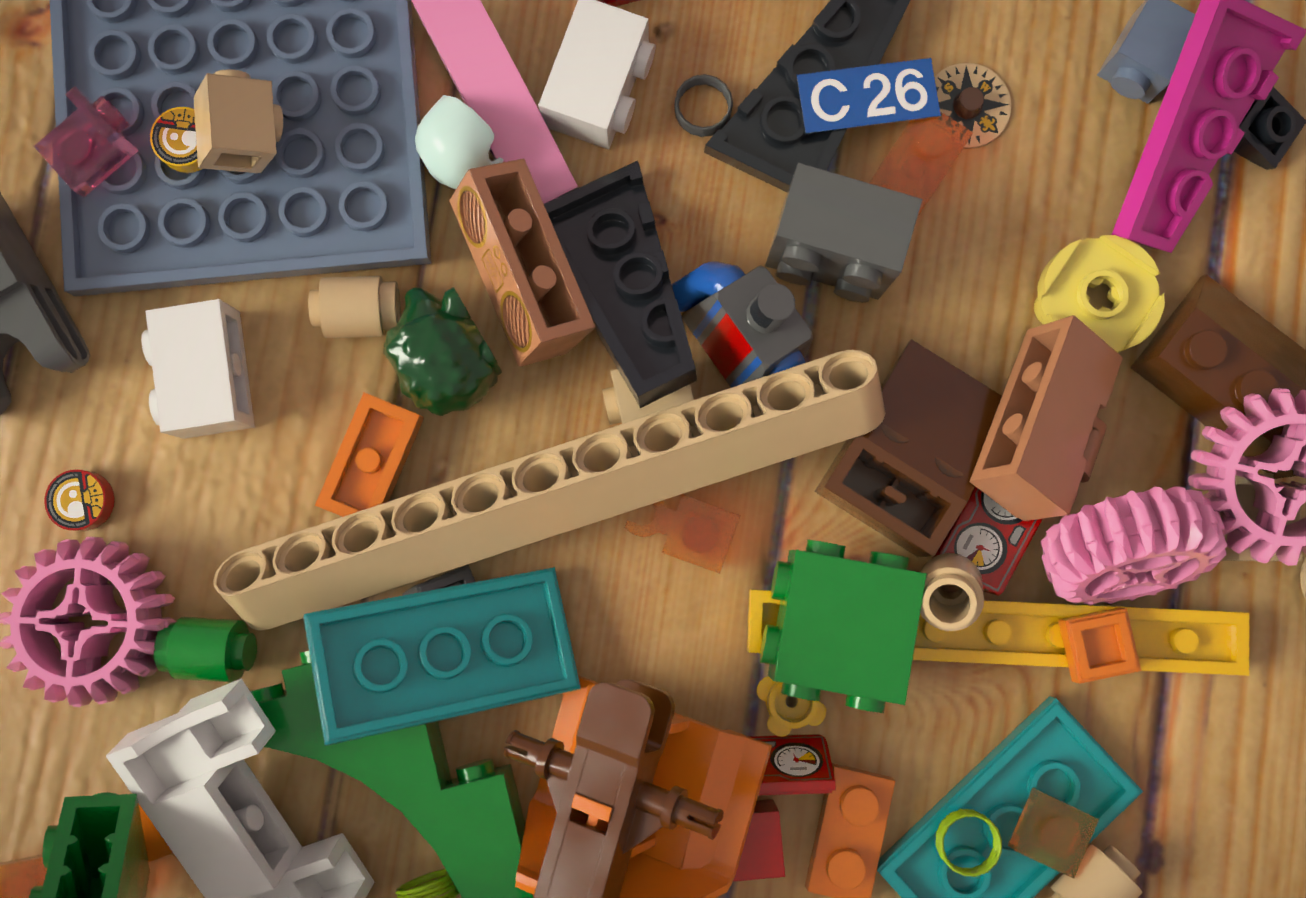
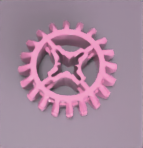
[1188,388,1306,566]
[1040,486,1227,605]
[0,537,176,707]

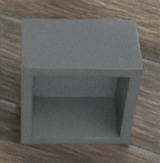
[765,163,922,303]

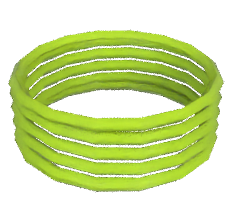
[936,809,1002,877]
[396,869,460,898]

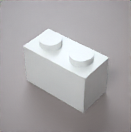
[538,0,656,150]
[141,299,255,439]

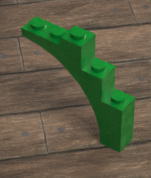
[250,651,534,898]

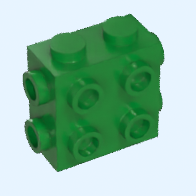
[760,540,927,713]
[29,792,150,898]

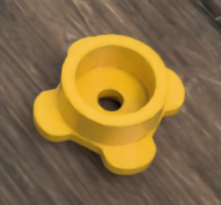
[756,676,826,737]

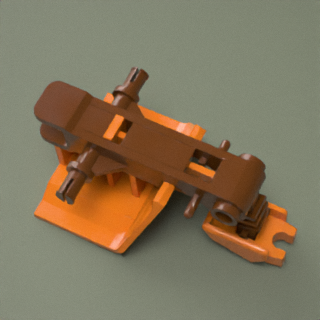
[503,675,772,898]

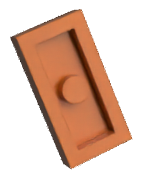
[315,392,424,517]
[805,763,896,898]

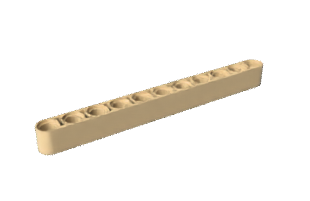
[213,350,886,631]

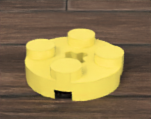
[1034,235,1165,353]

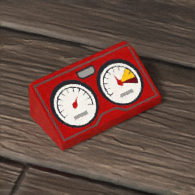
[932,486,1043,596]
[748,734,836,795]

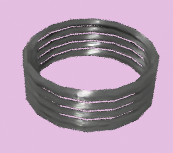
[674,74,733,137]

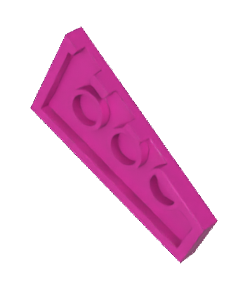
[1111,0,1306,253]

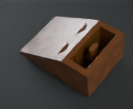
[814,339,1002,557]

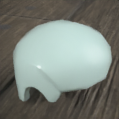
[415,95,504,189]

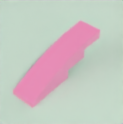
[411,0,578,204]

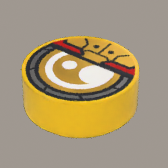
[150,107,202,173]

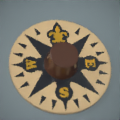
[926,63,1011,149]

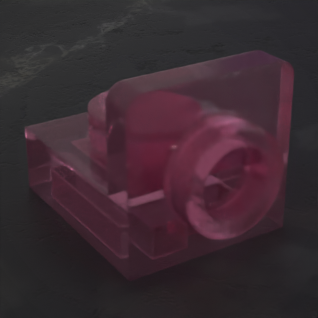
[34,86,139,198]

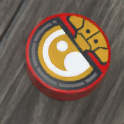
[44,469,115,531]

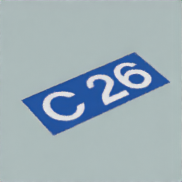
[797,58,941,133]

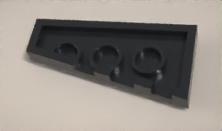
[704,0,911,192]
[544,161,697,408]

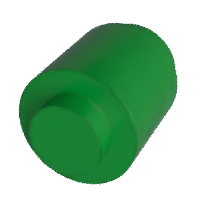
[154,617,257,682]

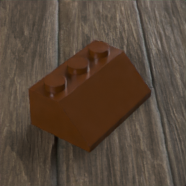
[1130,274,1306,479]

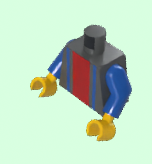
[671,261,814,388]

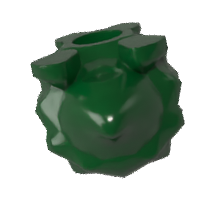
[383,287,502,416]

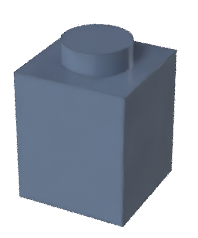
[1097,0,1195,104]

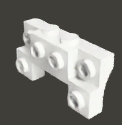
[106,678,374,898]

